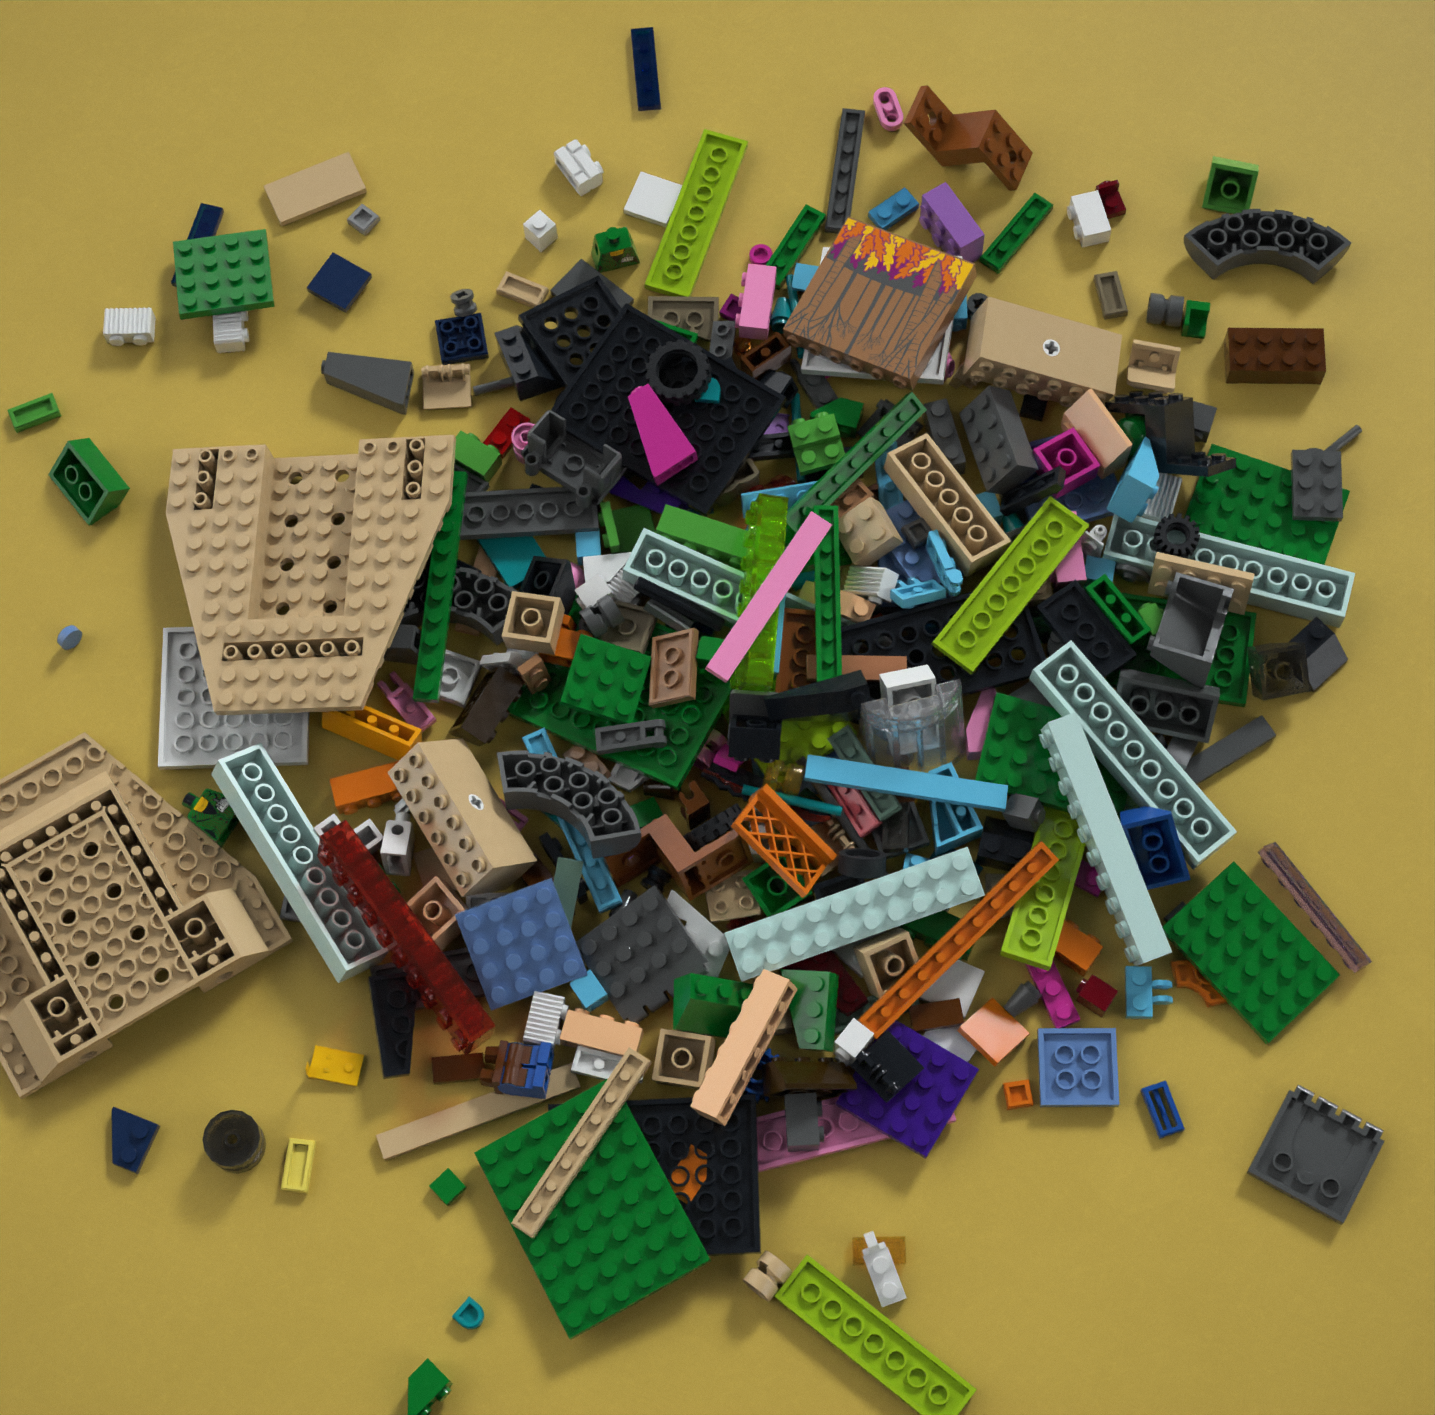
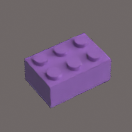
[919,182,985,263]

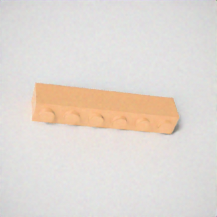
[690,969,798,1126]

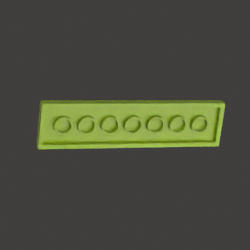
[644,129,748,297]
[932,496,1089,675]
[1000,806,1086,971]
[774,1255,977,1415]

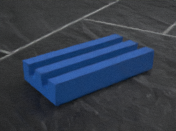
[1140,1081,1185,1139]

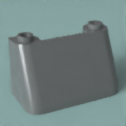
[1147,572,1234,688]

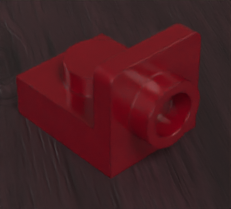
[1095,180,1126,219]

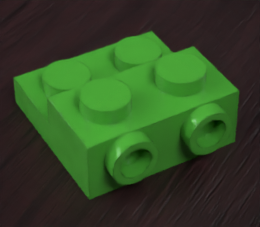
[787,412,845,476]

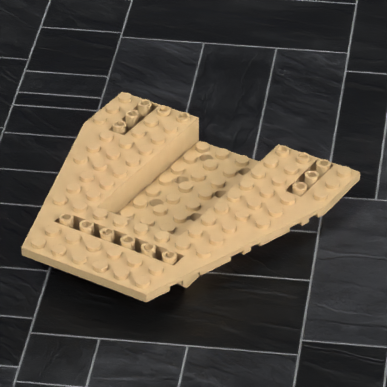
[166,435,456,715]
[0,732,293,1099]

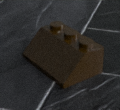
[448,666,524,746]
[762,1057,857,1097]

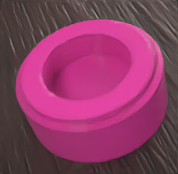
[749,244,773,265]

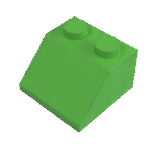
[1202,156,1259,214]

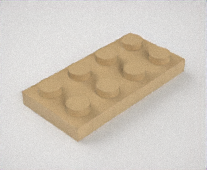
[1147,552,1255,615]

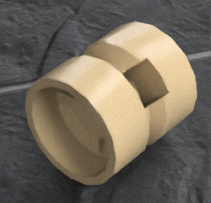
[743,1250,792,1302]

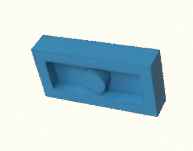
[868,187,919,230]

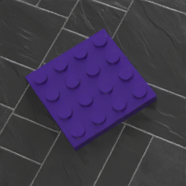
[836,1020,979,1159]

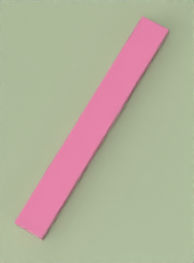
[705,511,832,683]

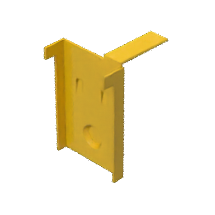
[305,1045,364,1087]

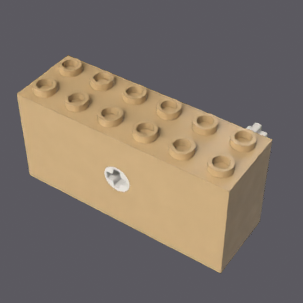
[963,297,1122,407]
[387,738,537,897]

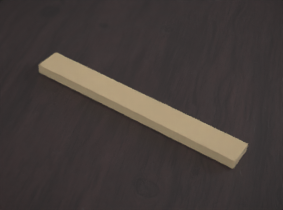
[511,1047,652,1239]
[376,1063,581,1161]

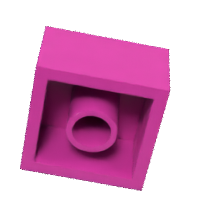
[1032,427,1100,500]

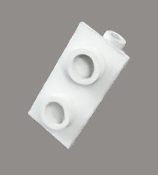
[1081,525,1107,559]

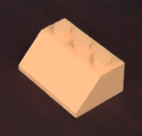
[1061,388,1133,479]

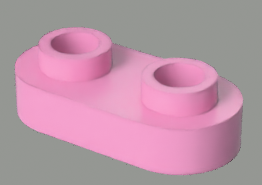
[873,87,903,131]

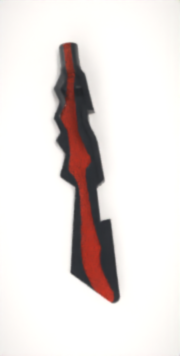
[701,768,832,827]

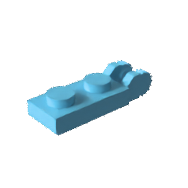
[926,530,963,596]

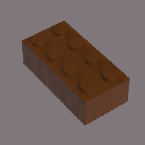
[1224,328,1326,384]

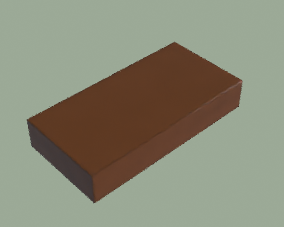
[908,998,964,1032]
[432,1052,485,1085]

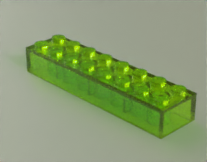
[730,493,788,692]

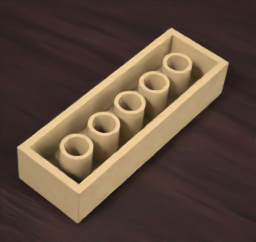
[883,433,1011,577]

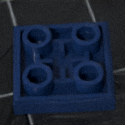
[306,252,372,313]
[435,313,489,365]

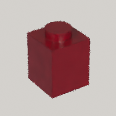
[1076,974,1118,1018]

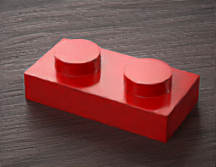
[483,407,531,459]

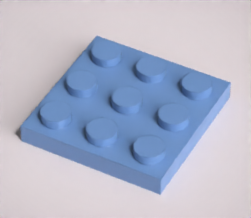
[1037,1028,1119,1107]

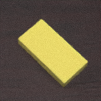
[281,1138,316,1194]

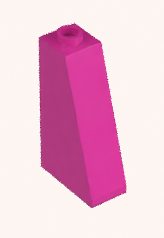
[628,384,698,486]

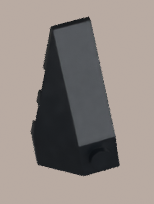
[764,670,872,721]

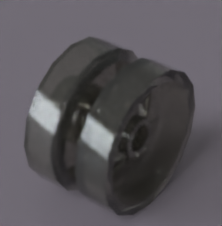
[203,1110,266,1174]

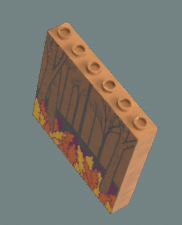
[783,217,977,391]

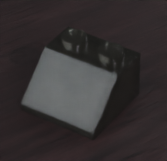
[1247,642,1310,701]

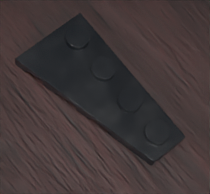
[368,970,419,1079]

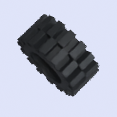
[1153,513,1200,559]

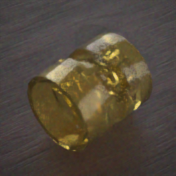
[762,759,804,796]

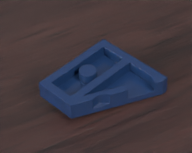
[112,1107,160,1174]

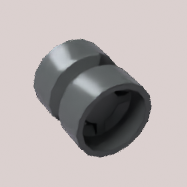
[1146,293,1184,327]
[579,594,625,639]

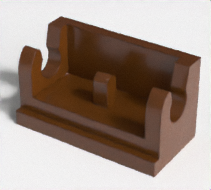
[679,780,711,830]

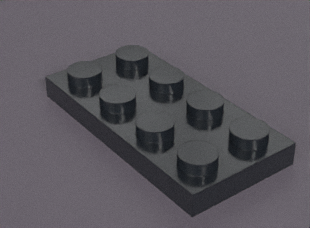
[1035,579,1137,679]

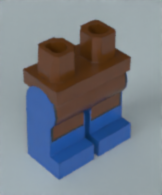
[480,1040,554,1099]

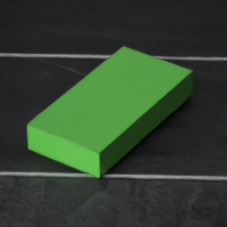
[7,393,61,433]

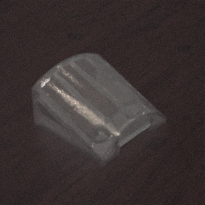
[858,679,966,773]

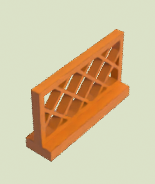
[731,784,837,898]

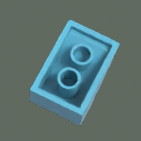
[1106,437,1159,523]

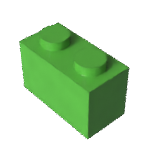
[454,431,502,483]

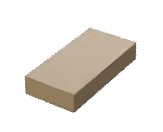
[496,271,549,308]

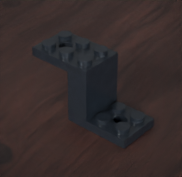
[1105,391,1236,477]

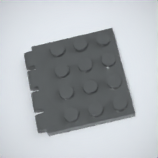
[576,885,709,1024]
[1247,1085,1384,1225]

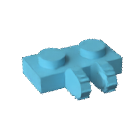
[890,577,946,609]
[1125,966,1173,1019]

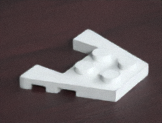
[667,890,730,978]

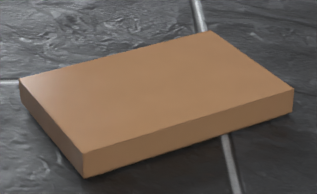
[649,628,699,709]

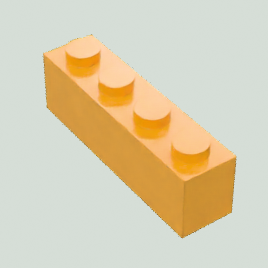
[322,705,422,761]

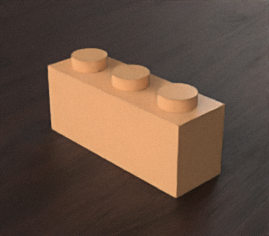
[560,1008,644,1057]

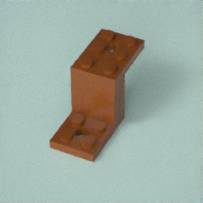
[903,85,1033,191]
[603,814,754,901]

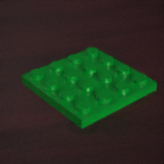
[173,229,275,320]

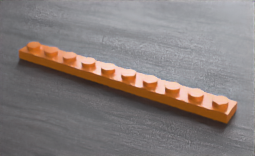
[857,841,1059,1039]

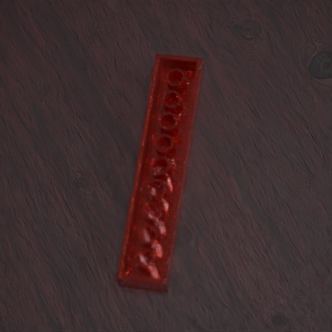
[317,820,496,1055]

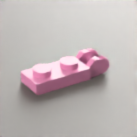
[377,671,437,732]

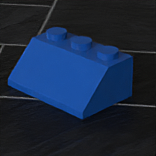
[1120,806,1191,890]

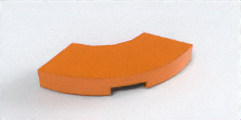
[1170,960,1227,1007]

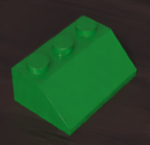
[48,438,130,525]
[673,973,754,1039]

